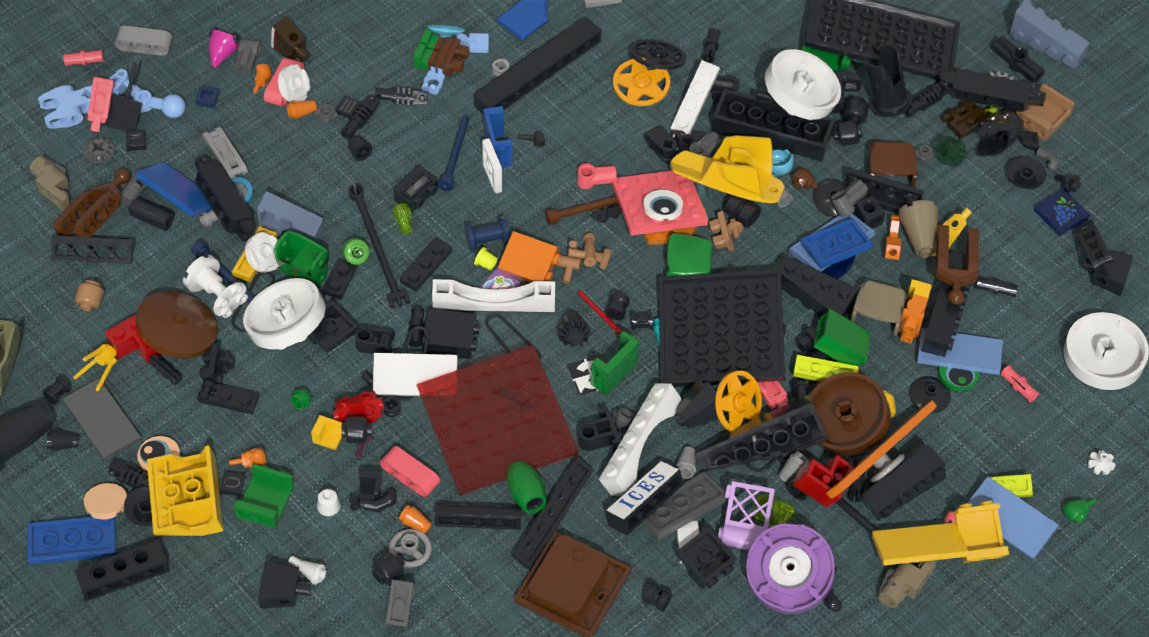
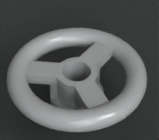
[870,453,905,483]
[389,529,432,568]

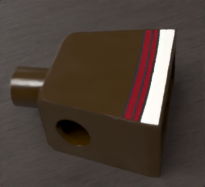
[271,16,311,62]

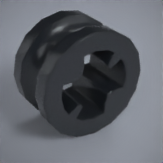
[383,396,401,417]

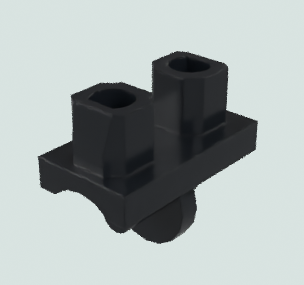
[797,327,831,361]
[199,343,235,385]

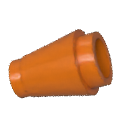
[286,100,317,120]
[399,505,432,534]

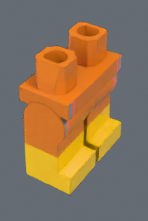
[899,279,932,344]

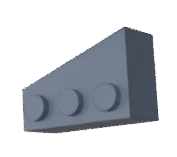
[257,191,325,244]

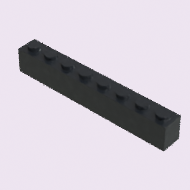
[474,17,602,114]

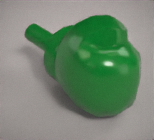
[1063,498,1096,523]

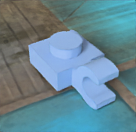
[457,33,489,53]

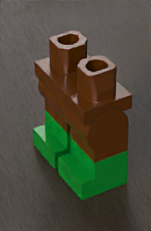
[413,29,470,76]

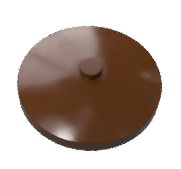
[135,291,217,359]

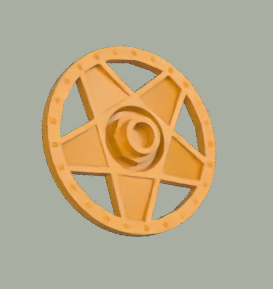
[613,58,670,106]
[715,371,762,432]

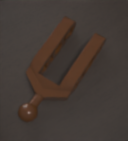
[54,168,131,238]
[935,225,979,305]

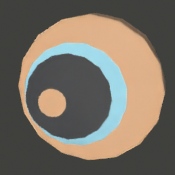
[138,436,181,473]

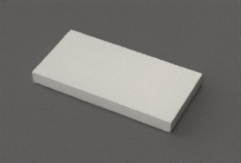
[373,353,457,397]

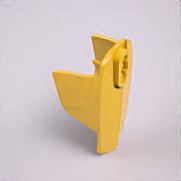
[670,136,785,203]

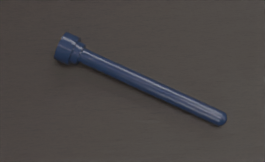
[438,116,469,192]
[191,240,255,303]

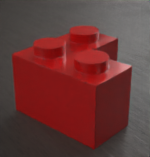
[105,314,162,363]
[793,455,854,508]

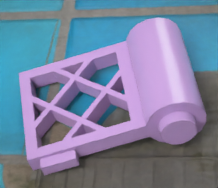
[718,481,775,550]

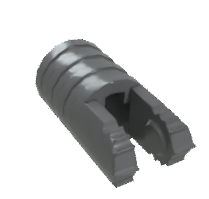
[119,170,148,207]

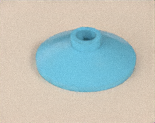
[427,25,465,38]

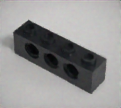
[75,540,169,602]

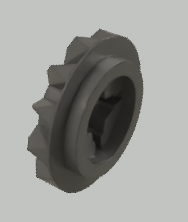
[83,136,115,163]

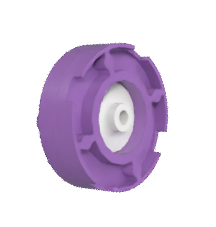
[747,523,835,614]

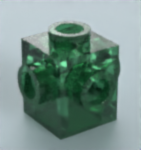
[934,135,968,167]

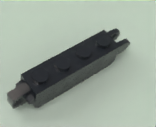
[940,69,1046,112]
[194,156,255,242]

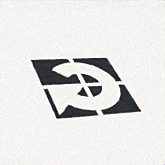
[567,354,607,396]

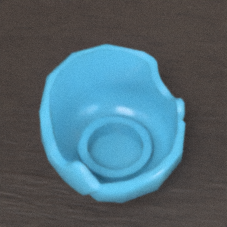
[772,149,794,176]

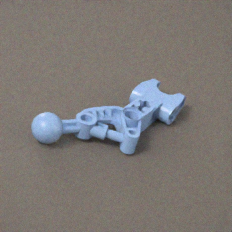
[38,69,186,129]

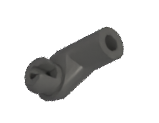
[1036,147,1060,171]

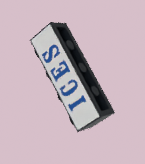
[605,461,683,536]

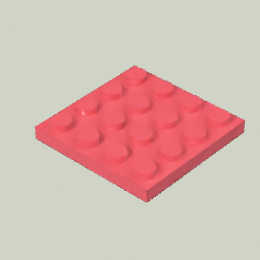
[612,171,708,236]

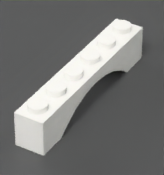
[432,279,555,312]
[599,383,683,496]

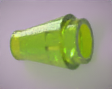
[392,204,413,235]

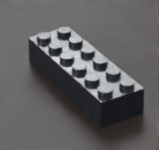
[712,88,835,162]

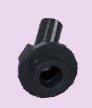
[1055,174,1082,193]

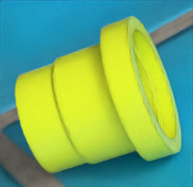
[474,247,498,271]

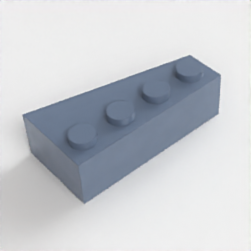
[1009,0,1089,69]

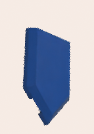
[495,0,548,41]

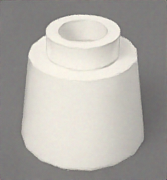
[317,489,341,516]

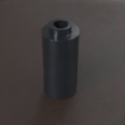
[128,198,174,231]

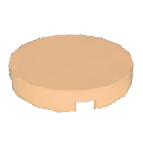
[84,483,127,519]

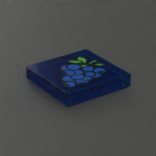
[1034,189,1090,236]

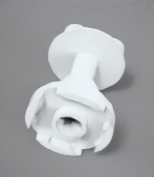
[183,255,248,318]

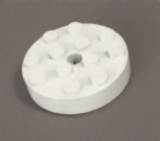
[765,49,841,120]
[243,278,325,350]
[1064,312,1149,390]

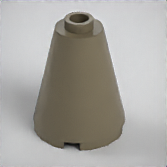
[899,200,939,258]

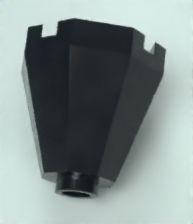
[675,377,728,429]

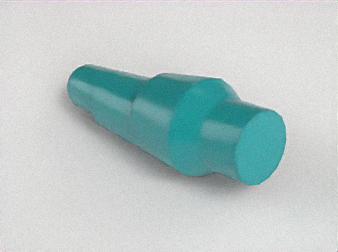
[653,318,660,348]

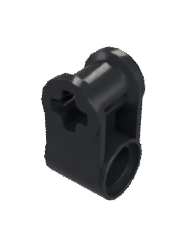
[644,126,677,163]
[355,326,395,354]

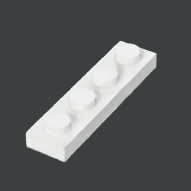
[671,61,720,134]

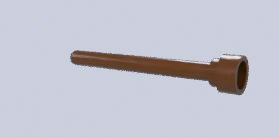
[545,196,618,226]

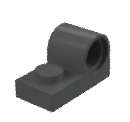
[385,580,416,627]

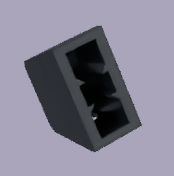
[1082,252,1133,296]
[258,561,311,608]

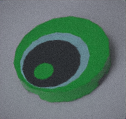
[938,366,980,392]

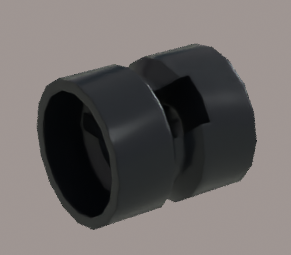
[724,195,762,228]

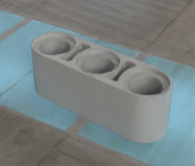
[115,26,173,56]

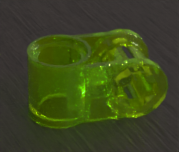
[753,495,796,527]

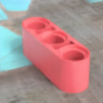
[264,58,304,107]
[380,446,440,497]

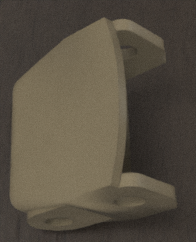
[851,280,908,336]

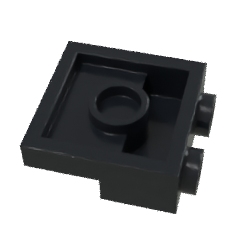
[307,301,359,353]
[675,526,737,589]

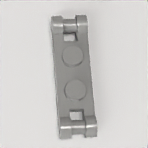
[202,126,248,180]

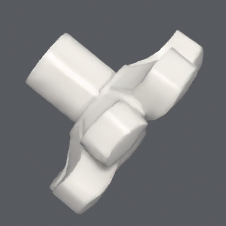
[1088,450,1115,475]

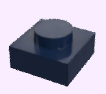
[195,86,219,108]

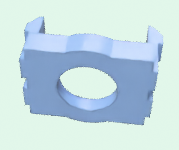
[422,66,445,95]

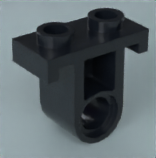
[578,407,623,454]

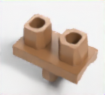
[709,211,743,251]

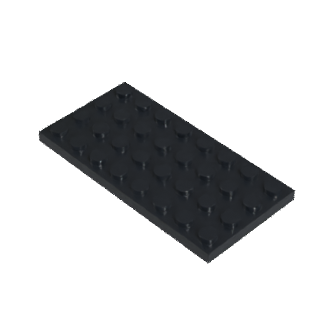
[804,0,960,80]

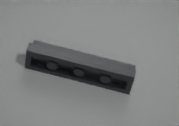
[845,168,924,214]
[51,233,136,264]

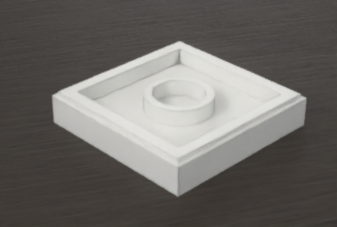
[482,139,502,194]

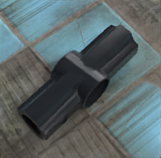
[992,36,1045,83]

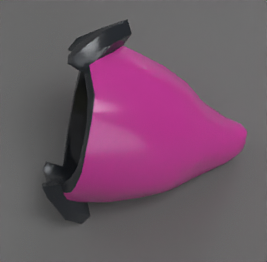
[208,27,240,68]

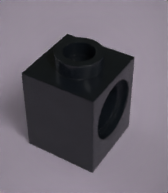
[854,196,885,229]

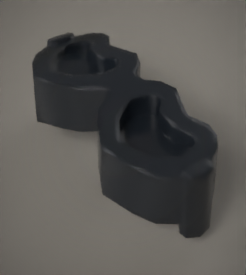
[591,205,622,223]

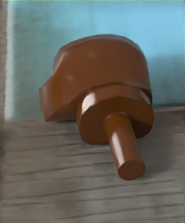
[791,167,818,190]

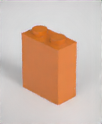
[498,231,561,283]

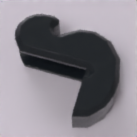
[830,71,862,114]

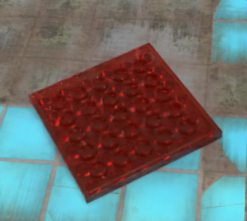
[416,345,579,496]

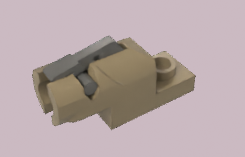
[30,155,70,211]
[878,560,938,608]

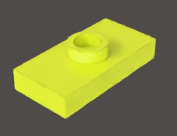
[990,474,1033,497]

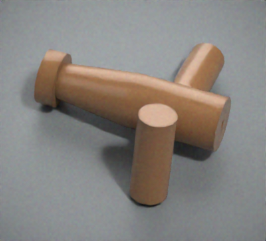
[567,233,612,269]
[555,240,581,284]

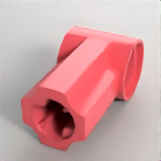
[577,164,617,189]

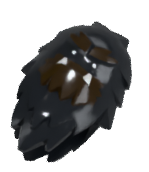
[975,109,1024,157]

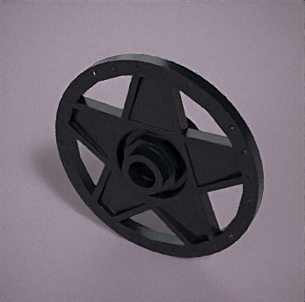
[630,39,686,70]

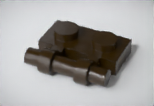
[941,101,989,139]

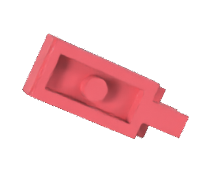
[87,77,113,132]
[757,381,789,410]

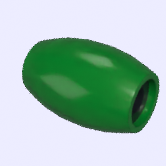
[507,461,546,513]

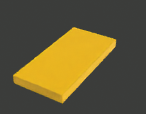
[872,523,968,565]

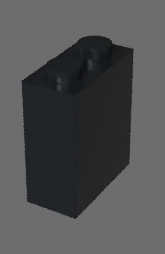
[422,309,480,359]

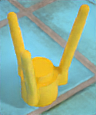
[73,344,117,391]

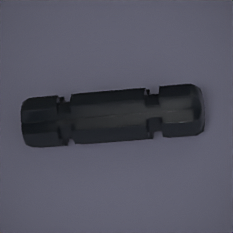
[148,354,182,385]

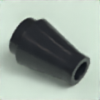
[47,430,77,451]

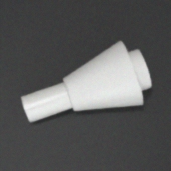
[289,556,326,585]

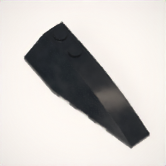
[695,395,828,472]

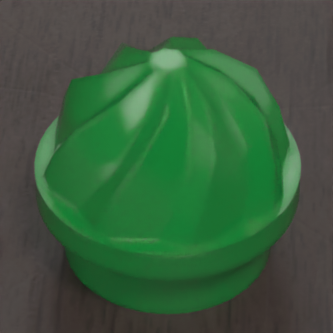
[290,389,312,410]

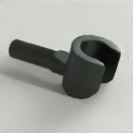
[518,132,545,147]

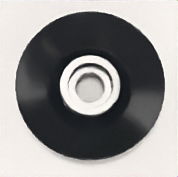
[1007,157,1047,189]
[814,180,848,217]
[909,377,951,413]
[124,487,153,526]

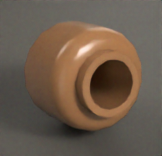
[75,280,104,312]

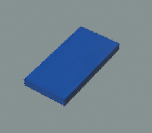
[136,162,212,217]
[28,517,117,565]

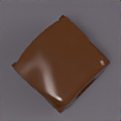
[868,141,917,187]

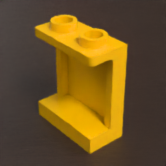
[953,501,1009,563]

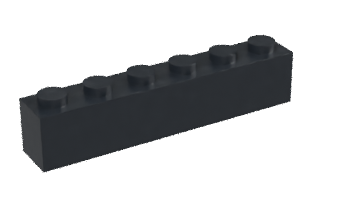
[921,251,972,357]

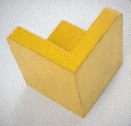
[311,415,342,450]

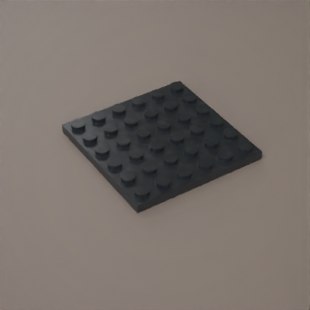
[659,269,786,387]

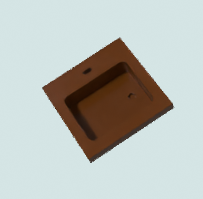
[514,531,632,637]

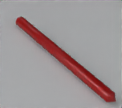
[578,291,622,335]

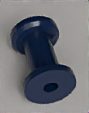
[465,216,510,251]

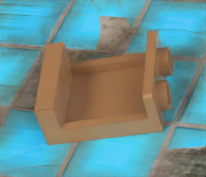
[1016,84,1075,142]

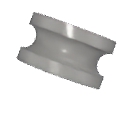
[493,59,509,77]

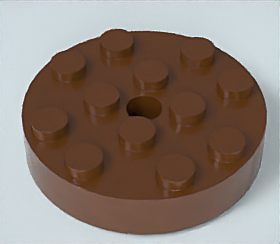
[809,372,891,456]

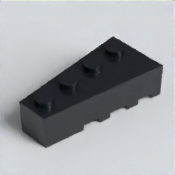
[777,256,858,318]
[861,444,946,521]

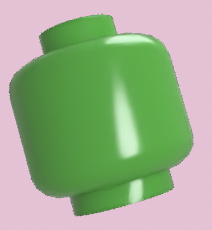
[342,238,370,265]

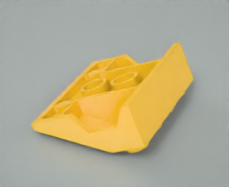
[147,445,224,536]

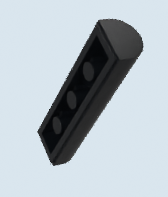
[435,505,522,530]

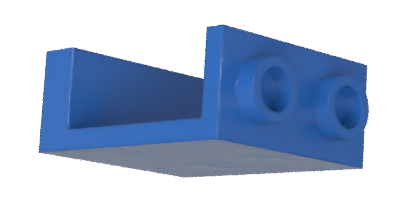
[483,106,512,168]

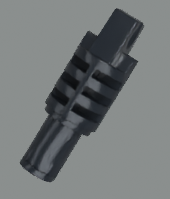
[904,83,950,118]
[374,87,428,105]
[340,95,380,140]
[108,461,149,489]

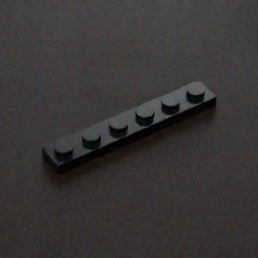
[511,457,594,569]

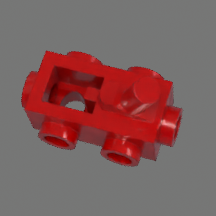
[332,391,384,423]

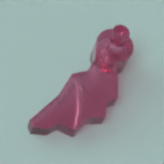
[355,436,373,459]

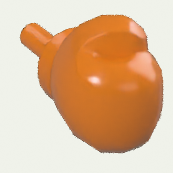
[253,63,272,93]
[229,448,267,469]

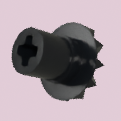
[558,312,591,348]

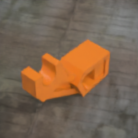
[885,215,901,260]

